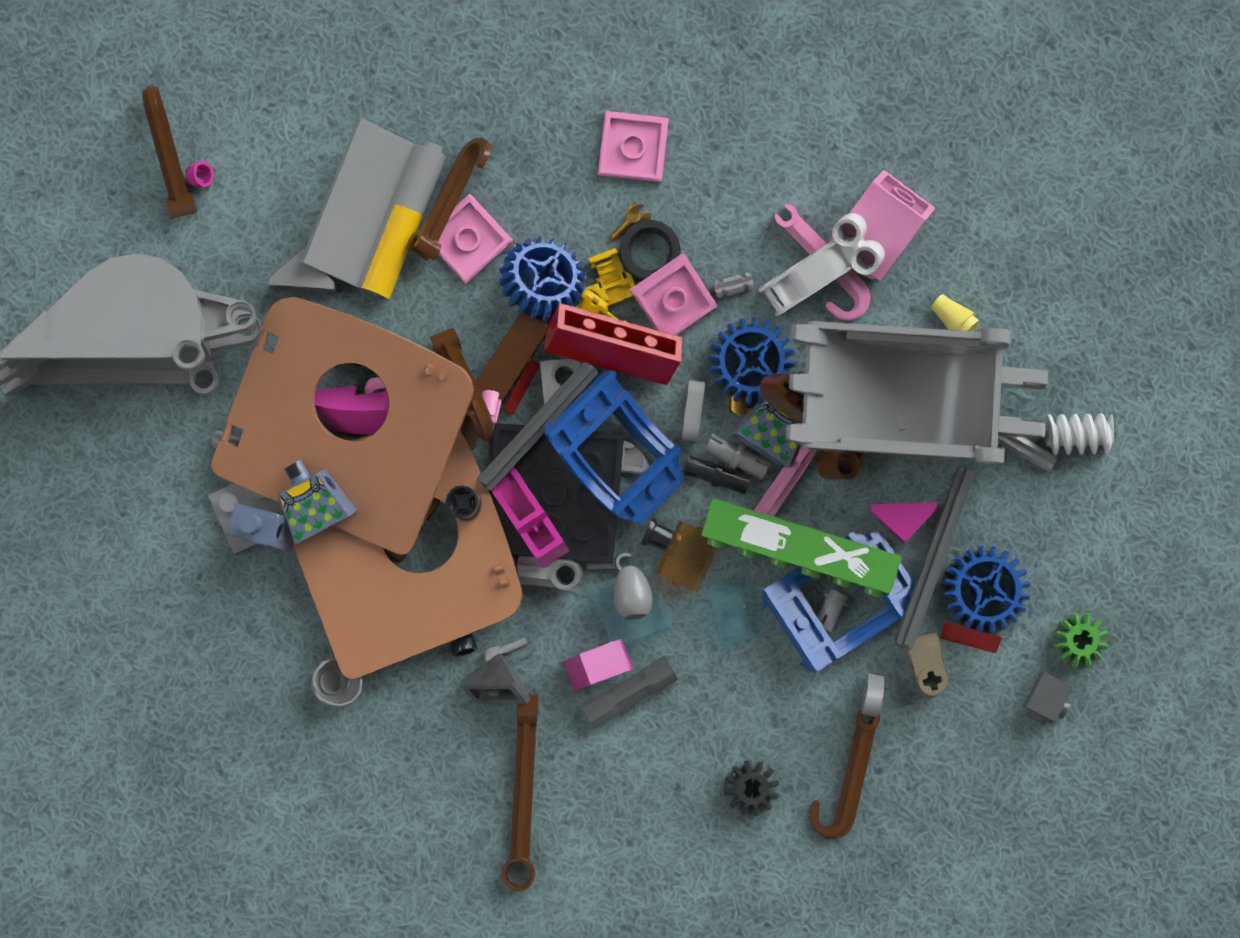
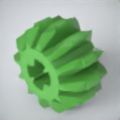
[1053,613,1109,667]

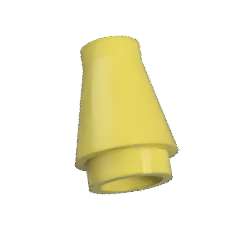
[930,294,979,332]

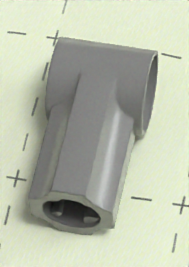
[517,555,583,590]

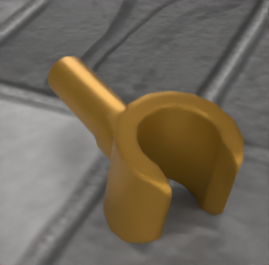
[610,204,652,241]
[728,396,752,416]

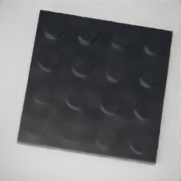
[489,423,624,564]

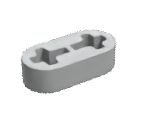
[681,380,705,443]
[861,673,884,717]

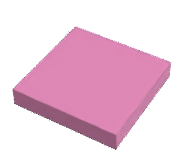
[598,111,669,183]
[438,194,514,285]
[630,253,718,336]

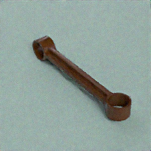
[502,693,539,891]

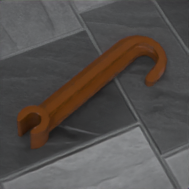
[142,85,197,219]
[407,138,491,261]
[429,327,494,442]
[810,710,880,839]

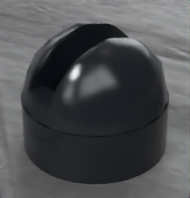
[450,634,478,657]

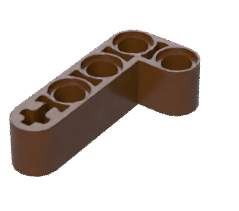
[760,373,867,480]

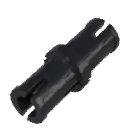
[684,455,752,495]

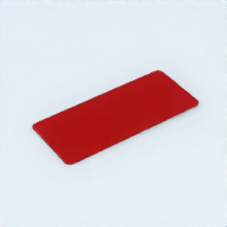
[504,359,540,416]
[940,622,1002,653]

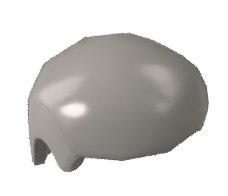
[311,658,363,708]

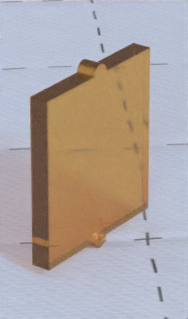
[656,520,717,592]

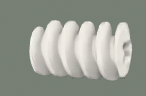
[1045,413,1114,455]

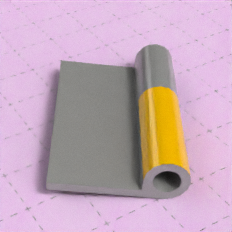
[301,118,446,300]

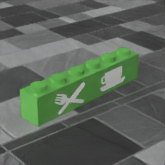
[701,498,902,598]

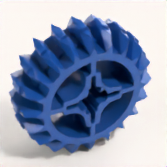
[499,236,586,323]
[708,317,796,405]
[942,546,1031,634]

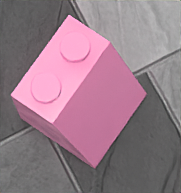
[828,170,935,281]

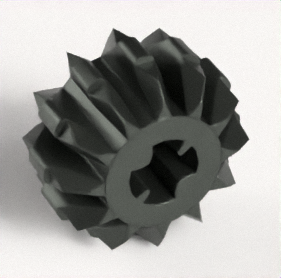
[724,760,779,816]

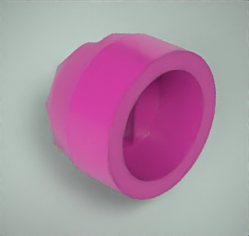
[186,161,214,188]

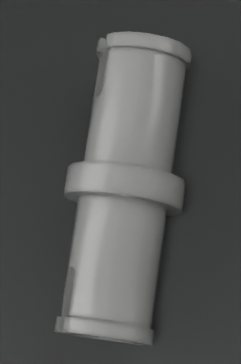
[703,433,771,480]

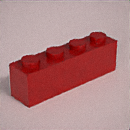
[545,303,682,385]

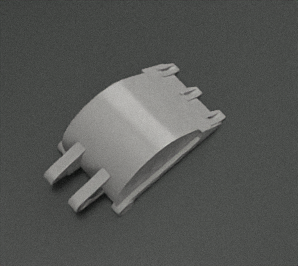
[0,253,262,397]
[786,321,1048,464]

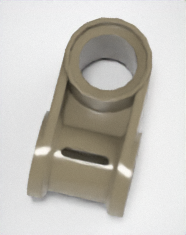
[906,632,947,697]

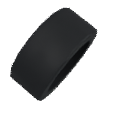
[619,219,681,282]

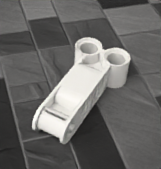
[758,213,885,317]

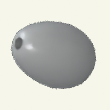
[613,566,652,620]

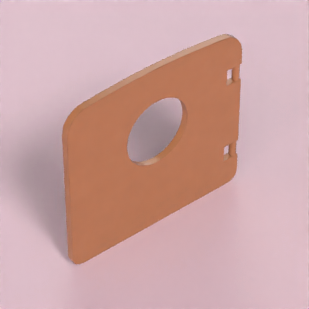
[211,297,474,555]
[277,430,523,679]

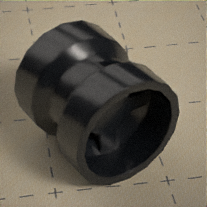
[445,485,482,521]

